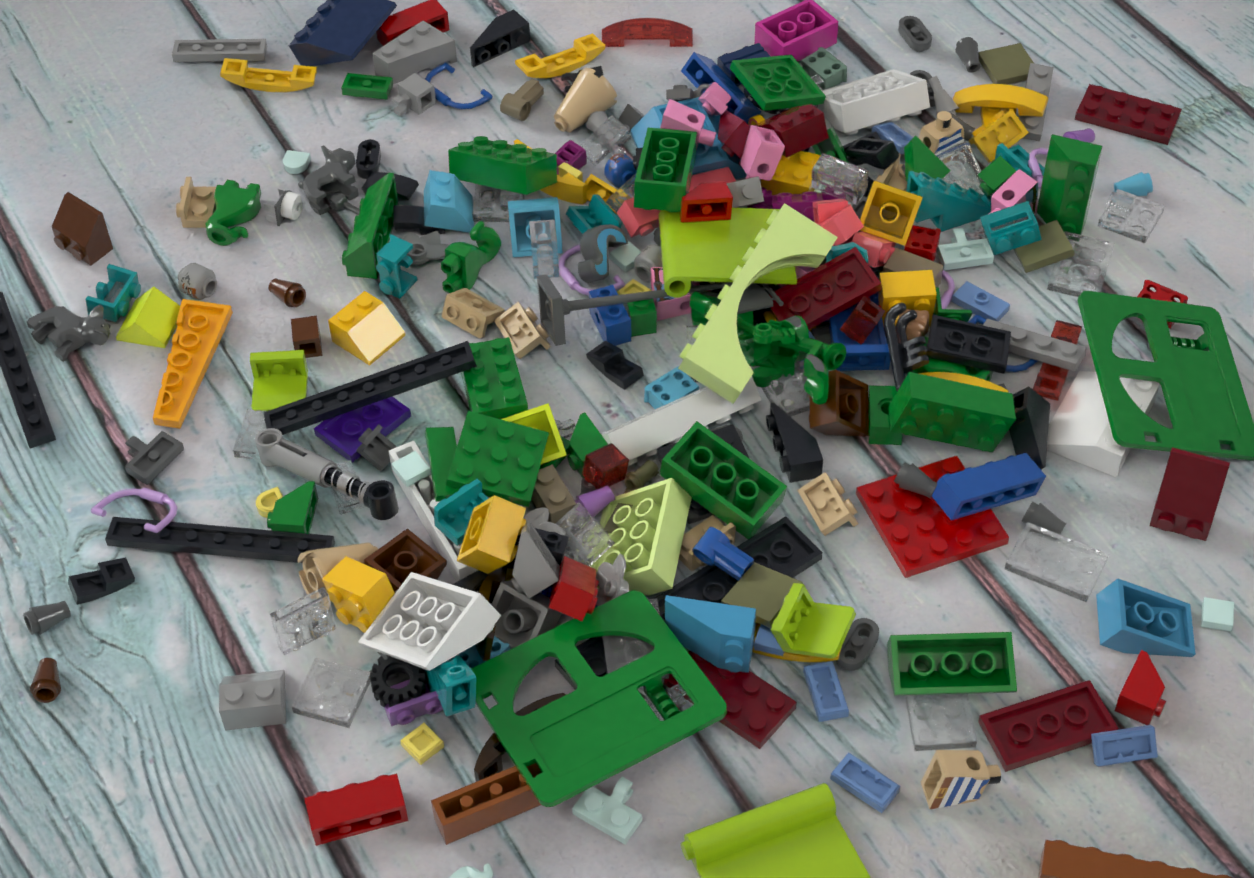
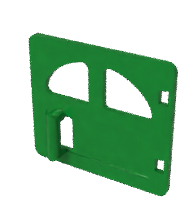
[1077,291,1254,461]
[471,590,727,807]

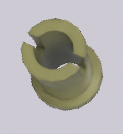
[624,460,659,490]

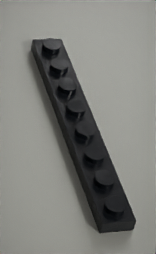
[0,292,56,449]
[263,341,477,435]
[105,517,335,563]

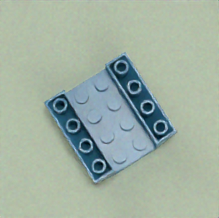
[631,97,747,179]

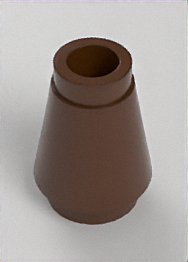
[268,278,306,307]
[30,658,61,703]

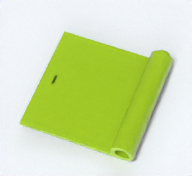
[659,208,797,298]
[681,783,871,878]

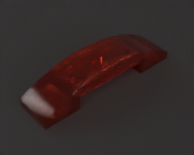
[602,18,693,47]
[1033,320,1082,401]

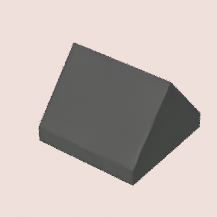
[619,104,644,133]

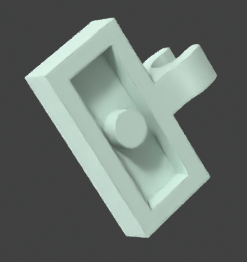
[937,228,994,271]
[572,777,642,845]

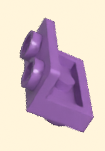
[384,680,443,727]

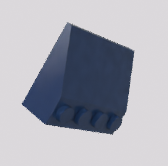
[288,0,397,66]

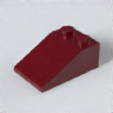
[753,104,828,158]
[718,110,750,167]
[1149,447,1230,541]

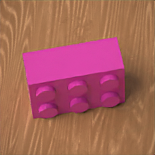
[754,0,839,62]

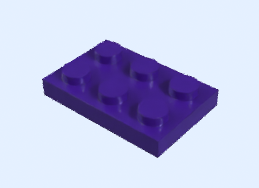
[314,396,411,463]

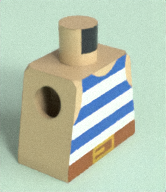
[919,111,965,164]
[921,750,1001,809]

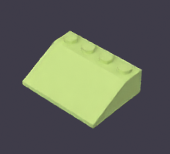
[589,478,692,595]

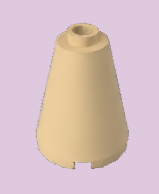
[554,67,617,132]
[298,543,378,607]

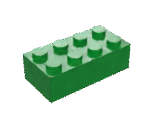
[634,127,697,212]
[448,136,557,195]
[461,337,528,419]
[888,372,1016,453]
[659,421,787,539]

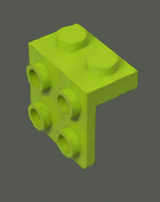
[250,350,308,414]
[771,583,856,658]

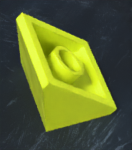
[116,286,180,348]
[501,403,567,465]

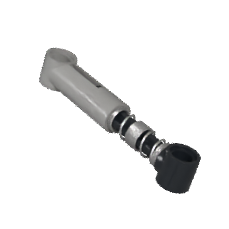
[255,428,399,520]

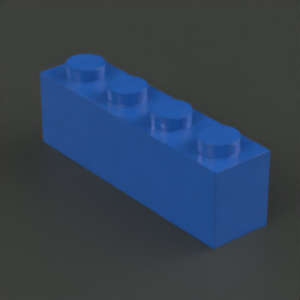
[681,52,761,125]
[932,453,1046,520]

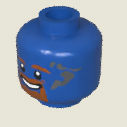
[604,154,637,190]

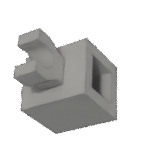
[392,73,436,116]

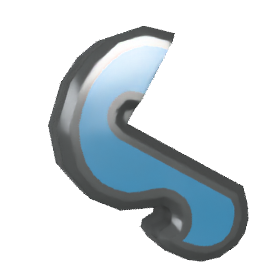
[578,224,628,283]

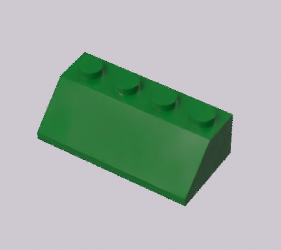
[1037,134,1103,240]
[342,173,399,279]
[887,632,1017,696]

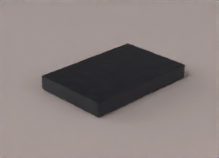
[926,315,1011,374]

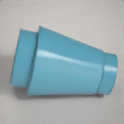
[1114,172,1153,197]

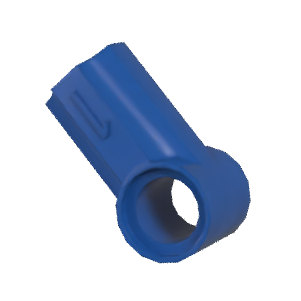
[692,527,754,581]

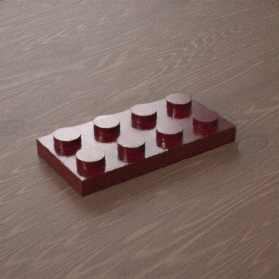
[1075,84,1182,145]
[769,247,883,330]
[664,651,797,749]
[978,680,1119,772]

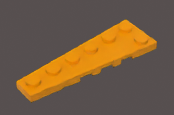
[153,299,233,429]

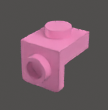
[698,82,731,116]

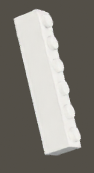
[601,376,761,467]
[389,441,478,582]

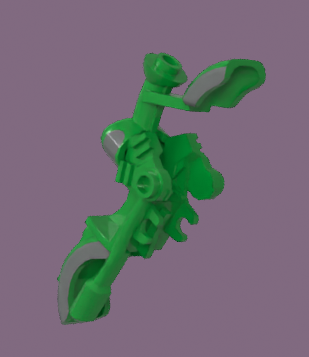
[690,291,847,405]

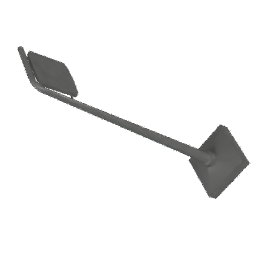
[537,274,784,346]

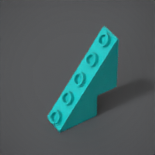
[906,171,992,232]
[425,654,476,717]

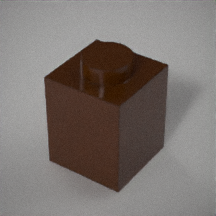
[291,315,323,358]

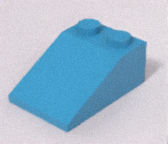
[1096,578,1196,657]
[665,595,756,673]

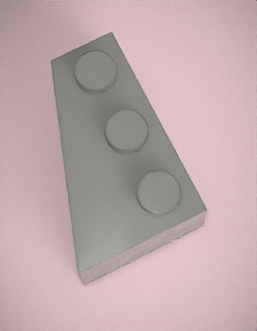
[372,21,457,84]

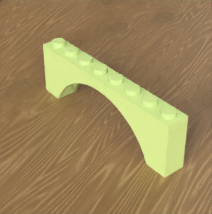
[678,203,838,404]

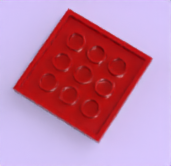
[856,455,1009,578]

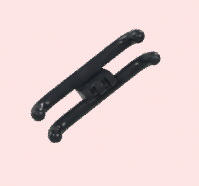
[884,303,929,391]

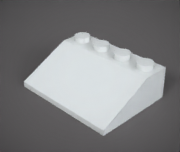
[817,69,930,135]
[1047,371,1160,477]
[358,572,501,671]

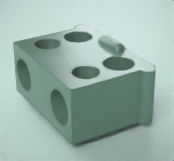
[801,47,847,90]

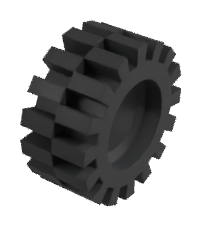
[370,655,426,707]

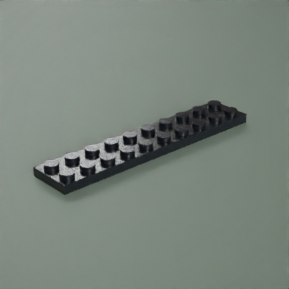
[555,516,823,690]

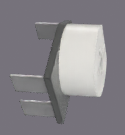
[264,188,303,227]

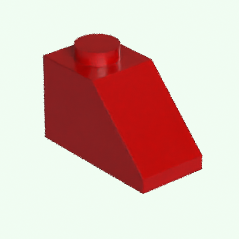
[680,182,733,222]
[1114,650,1166,725]

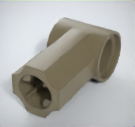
[500,78,544,121]

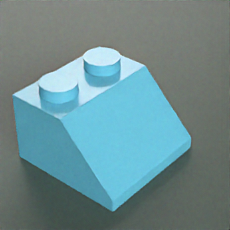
[423,170,474,233]
[508,197,563,257]

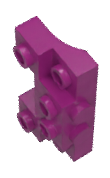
[747,184,847,222]

